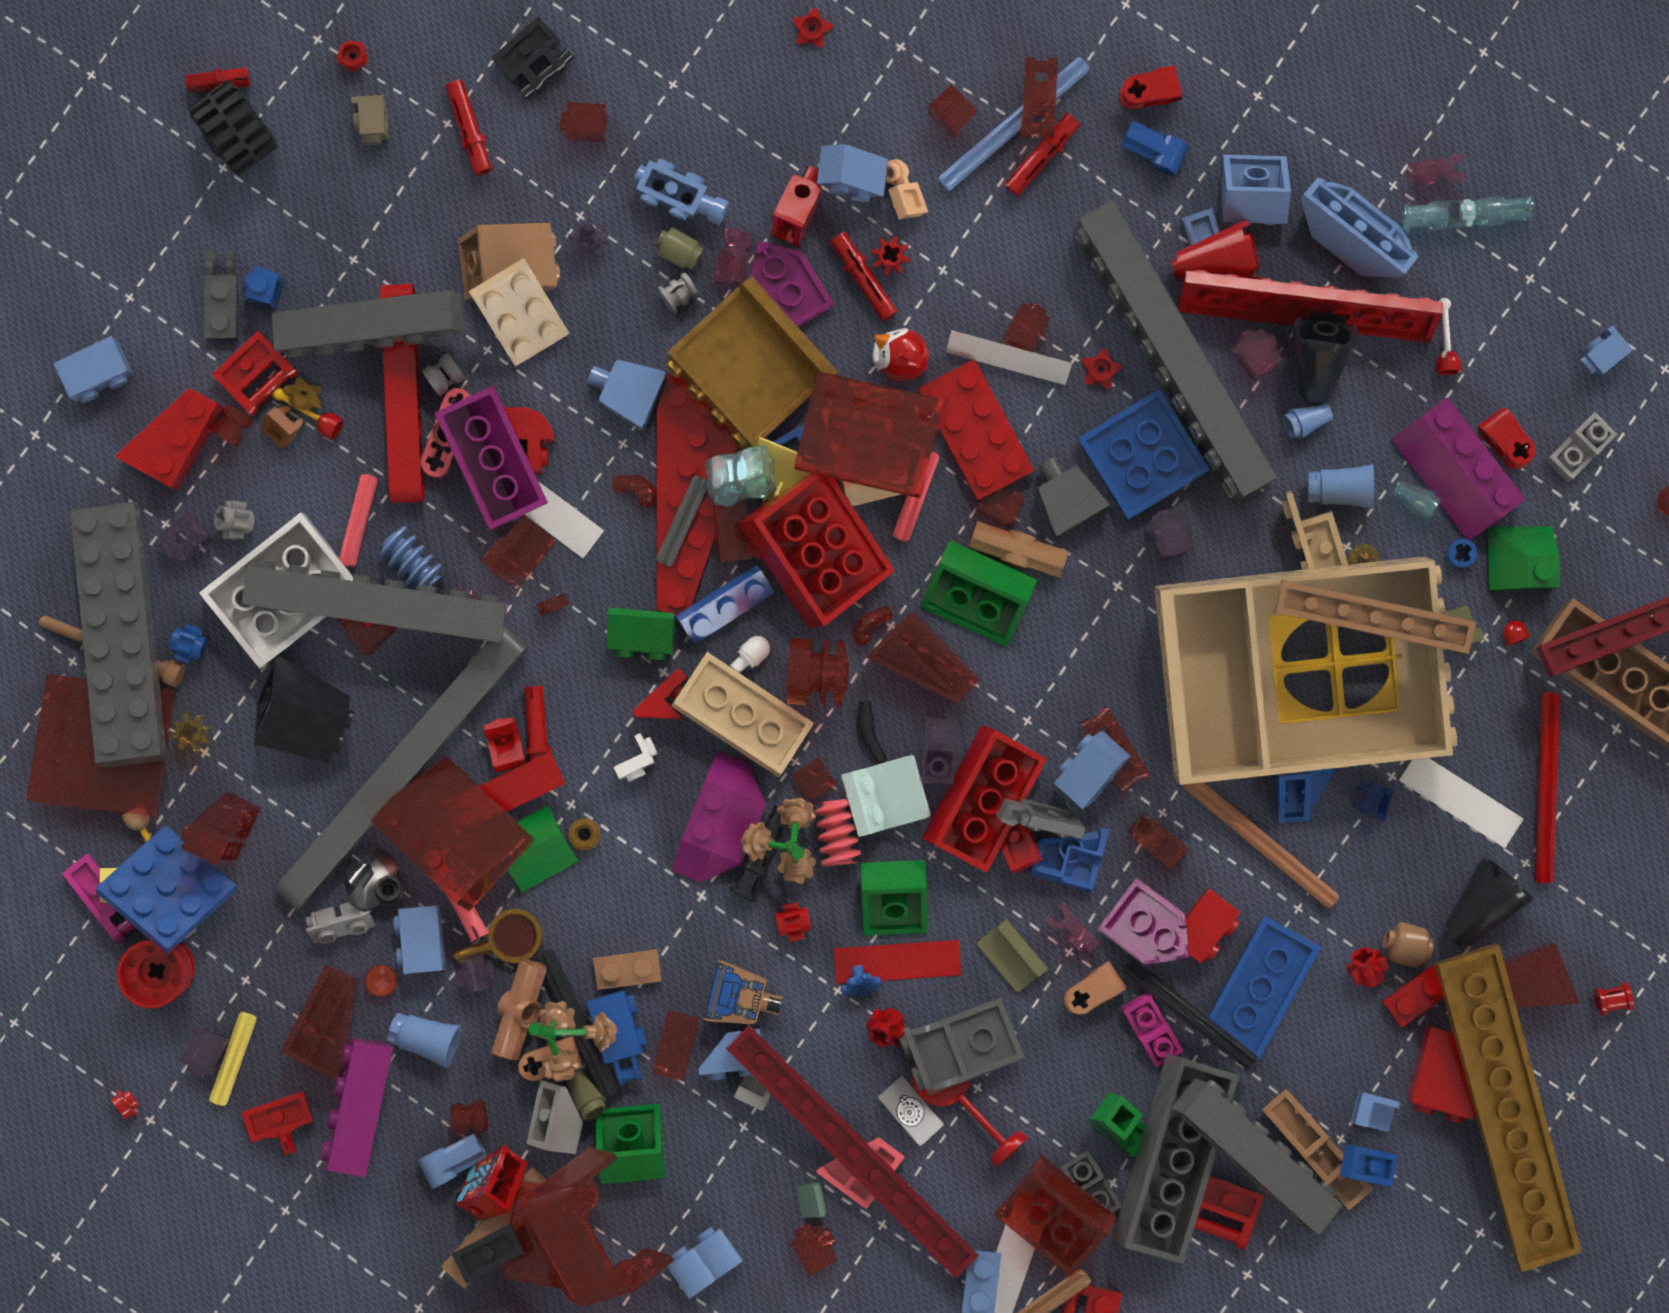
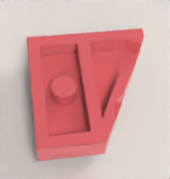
[816,1137,905,1210]

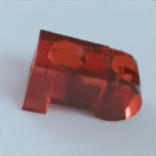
[1126,812,1189,872]

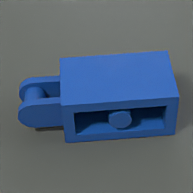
[587,990,647,1086]

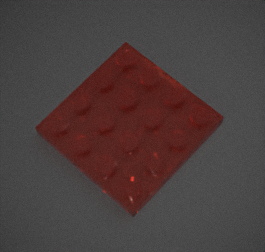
[26,674,176,817]

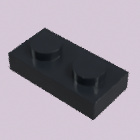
[452,1223,526,1283]

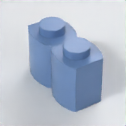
[667,1227,743,1299]

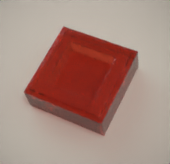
[792,757,836,801]

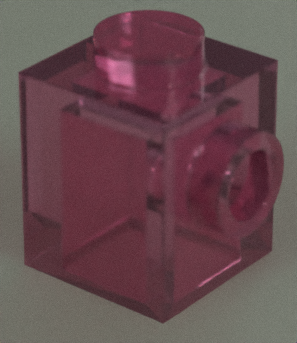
[1232,328,1283,381]

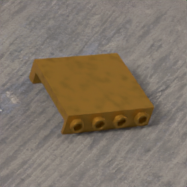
[663,276,838,452]

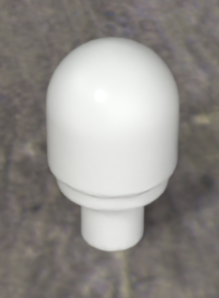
[730,636,770,673]

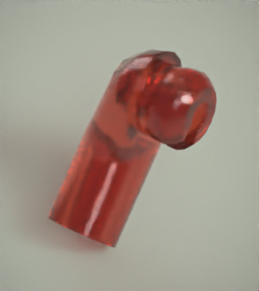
[613,474,657,507]
[851,605,893,646]

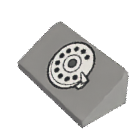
[878,1076,944,1147]

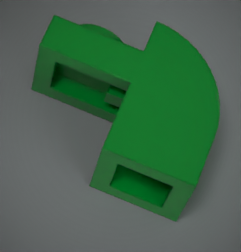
[1089,1093,1146,1157]

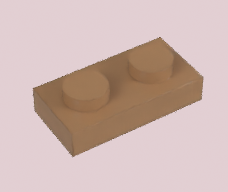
[593,949,662,990]

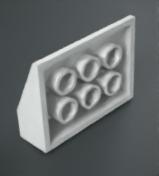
[199,513,353,669]

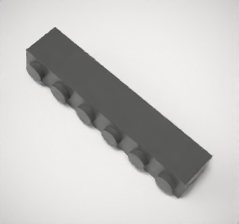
[272,290,465,359]
[1171,1078,1343,1236]

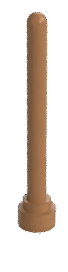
[39,616,186,688]

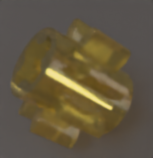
[170,712,212,752]

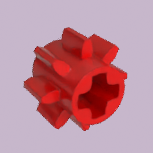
[871,236,910,277]
[775,902,812,942]
[1346,947,1389,987]
[865,1008,906,1048]

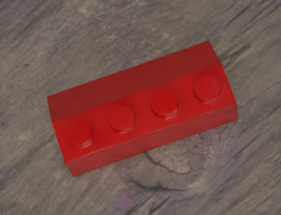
[921,725,1047,873]

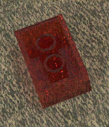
[994,1155,1117,1277]

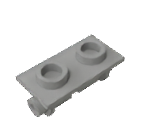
[306,902,376,944]

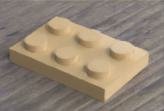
[469,258,570,367]

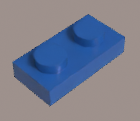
[1340,1144,1398,1187]

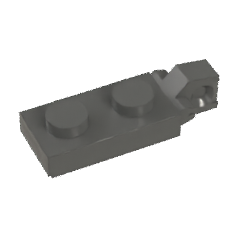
[996,798,1086,839]

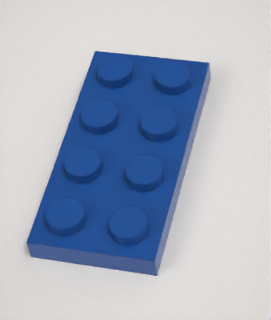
[1208,915,1321,1060]

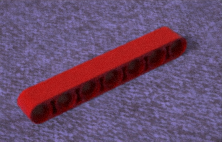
[380,283,425,503]

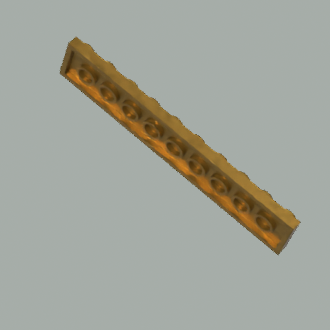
[1434,943,1582,1272]

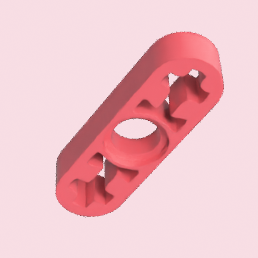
[421,388,470,478]

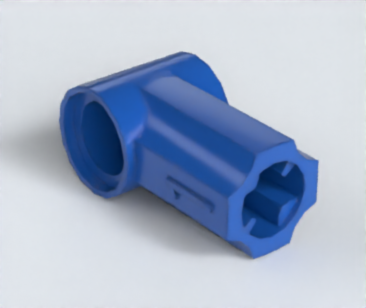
[1121,121,1189,176]

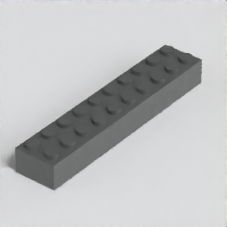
[1074,200,1277,504]

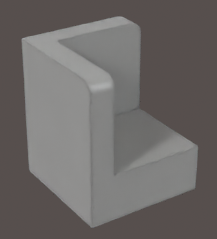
[734,1076,771,1111]

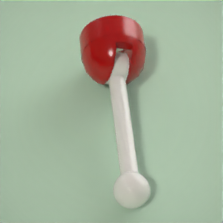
[1436,298,1462,375]

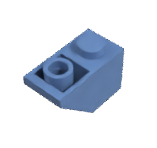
[698,1028,762,1081]

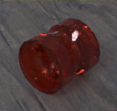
[210,404,254,447]
[450,1099,488,1136]

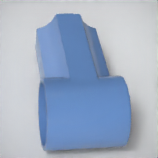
[417,1133,487,1189]

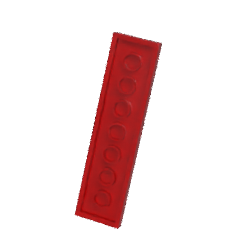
[1178,270,1443,343]

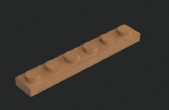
[1274,580,1476,654]

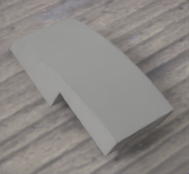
[1545,412,1618,483]

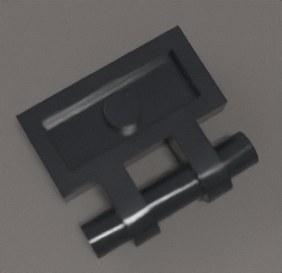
[491,16,575,100]

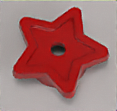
[792,7,833,48]
[1081,348,1122,389]

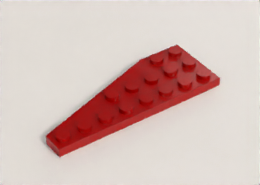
[657,371,745,616]

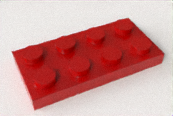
[918,359,1035,502]

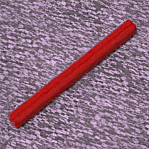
[1535,692,1560,884]

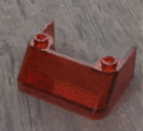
[520,1147,673,1307]

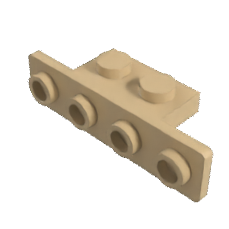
[1281,490,1348,570]

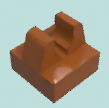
[260,406,303,450]

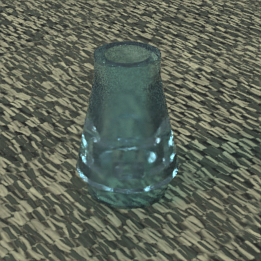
[1391,480,1442,521]

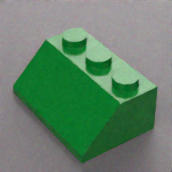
[920,540,1038,647]

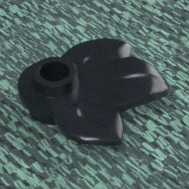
[345,848,404,910]

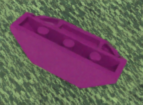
[671,751,766,882]

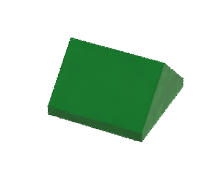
[492,805,579,892]

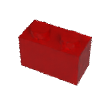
[1185,888,1241,964]

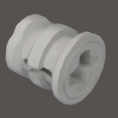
[657,272,700,314]

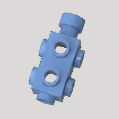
[633,159,729,225]

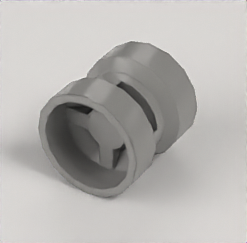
[422,353,466,397]

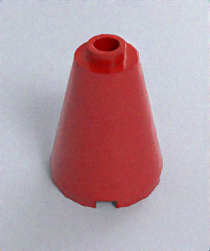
[1171,220,1262,283]

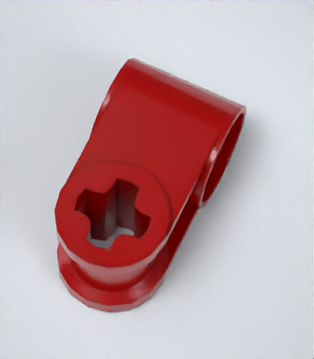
[1119,66,1183,110]
[1477,407,1536,470]

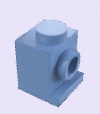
[1578,325,1633,379]

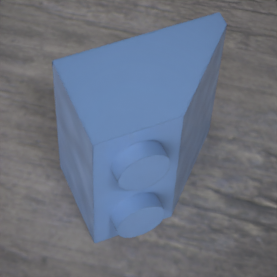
[1221,154,1291,225]

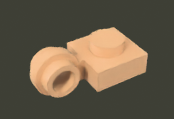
[885,159,928,219]

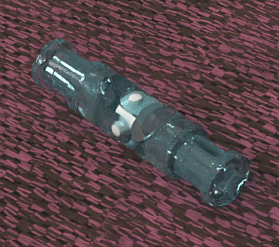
[1401,194,1534,232]

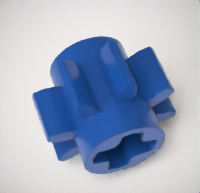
[168,623,208,665]

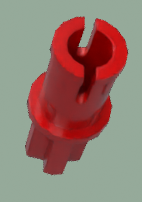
[185,67,251,93]

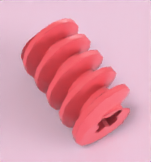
[814,799,861,867]

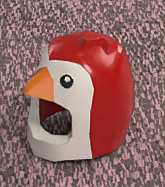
[872,328,930,383]

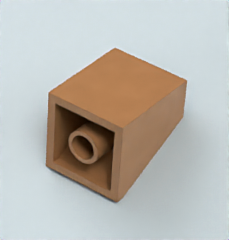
[458,223,560,301]

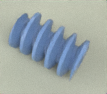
[379,526,447,590]

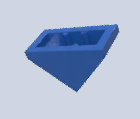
[1273,768,1336,823]

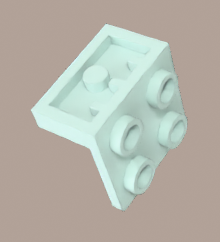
[841,755,931,837]

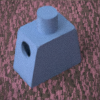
[587,360,668,432]

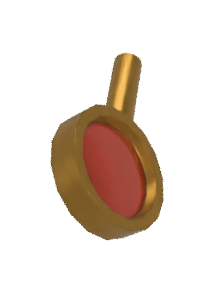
[453,909,543,964]

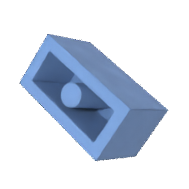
[817,144,888,202]
[53,336,134,403]
[1054,731,1131,809]
[394,905,446,974]

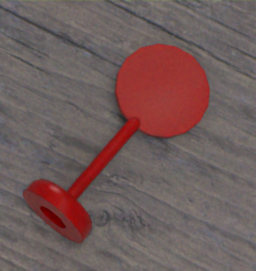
[912,1064,1029,1169]

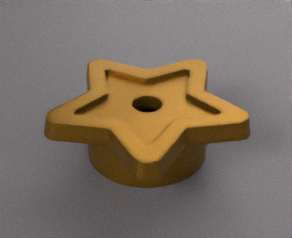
[282,377,322,410]

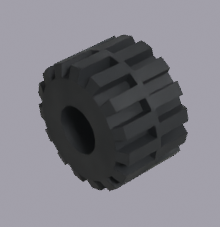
[188,80,278,176]

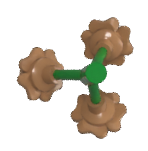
[741,798,816,884]
[528,1001,617,1082]

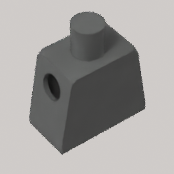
[1036,457,1110,539]

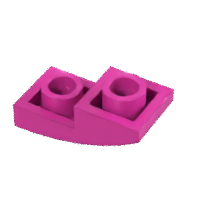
[1120,992,1184,1068]

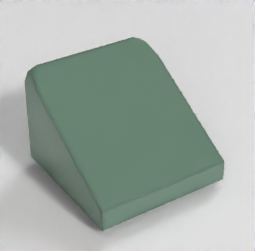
[796,1181,826,1218]

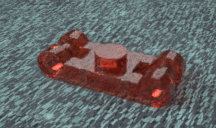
[1022,57,1058,138]
[1079,706,1151,793]

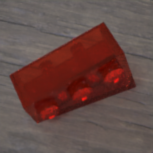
[866,610,982,703]
[180,792,262,866]
[1504,942,1580,1008]
[281,964,360,1081]

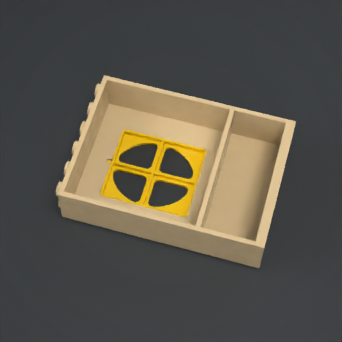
[1154,556,1457,785]

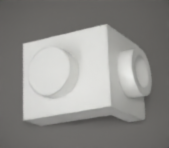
[614,733,658,782]

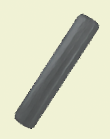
[656,476,709,567]

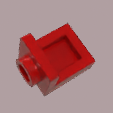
[483,718,527,773]

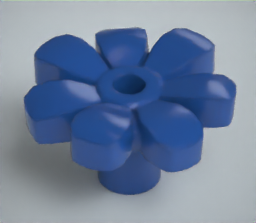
[841,965,882,998]

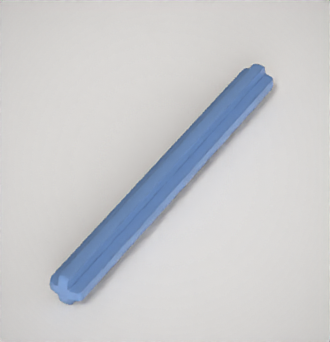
[939,57,1089,191]

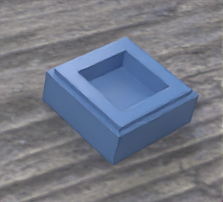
[1181,208,1220,245]

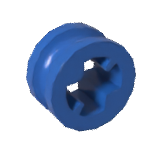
[1446,539,1477,568]

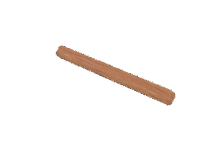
[1183,782,1339,908]

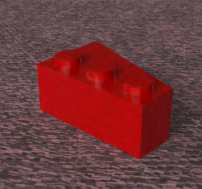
[114,388,224,491]

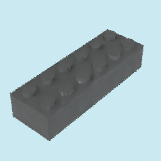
[1111,1053,1239,1264]

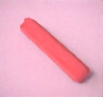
[893,450,939,542]
[339,474,378,568]

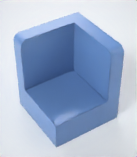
[1350,1090,1401,1132]

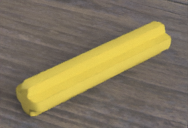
[209,1012,257,1106]

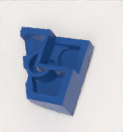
[1030,828,1110,893]

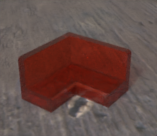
[480,514,556,590]

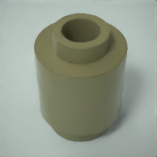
[655,227,705,271]

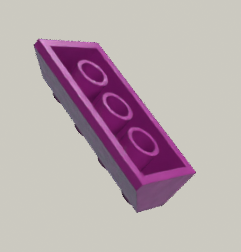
[434,386,548,530]
[1391,397,1526,540]
[320,1038,393,1177]

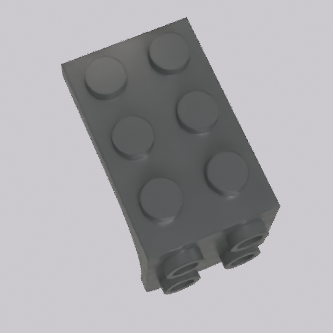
[899,997,1025,1096]

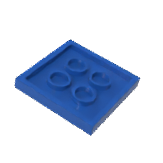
[1077,389,1210,521]
[96,825,236,954]

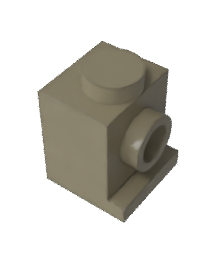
[351,95,389,145]

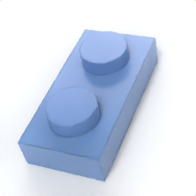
[961,1249,1002,1313]

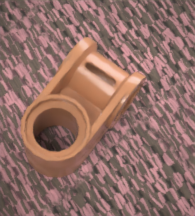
[1064,961,1127,1015]
[518,1036,583,1081]

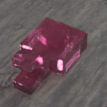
[1406,154,1467,185]
[714,227,752,285]
[1044,902,1100,952]

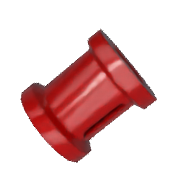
[1593,982,1634,1017]

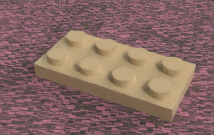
[671,652,814,777]

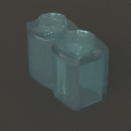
[705,446,777,506]

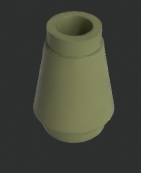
[565,1070,606,1121]

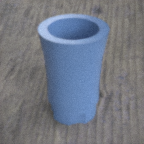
[1308,464,1374,509]
[387,1013,462,1069]

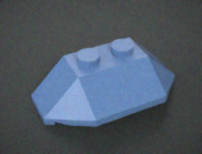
[1301,178,1419,278]

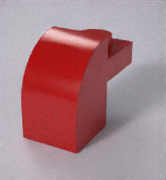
[504,407,556,475]

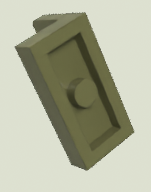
[977,919,1048,992]

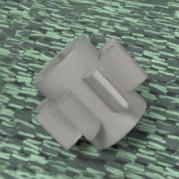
[214,500,254,540]

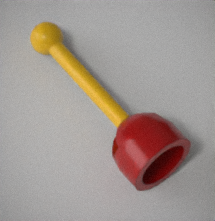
[272,388,344,441]

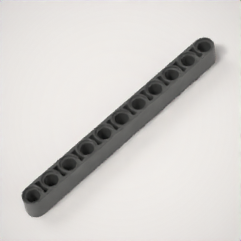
[274,626,529,911]

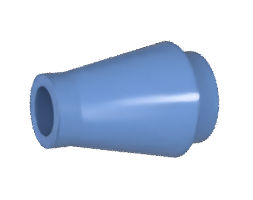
[1282,403,1333,439]

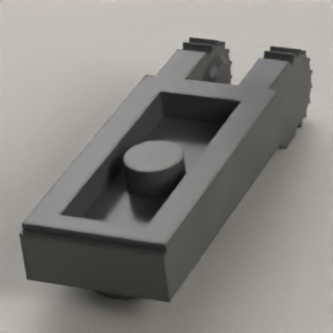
[204,250,238,340]

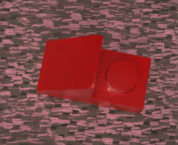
[632,668,689,720]

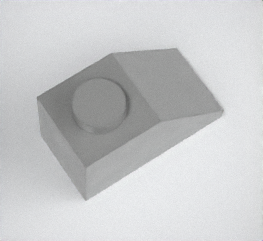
[526,1080,583,1154]

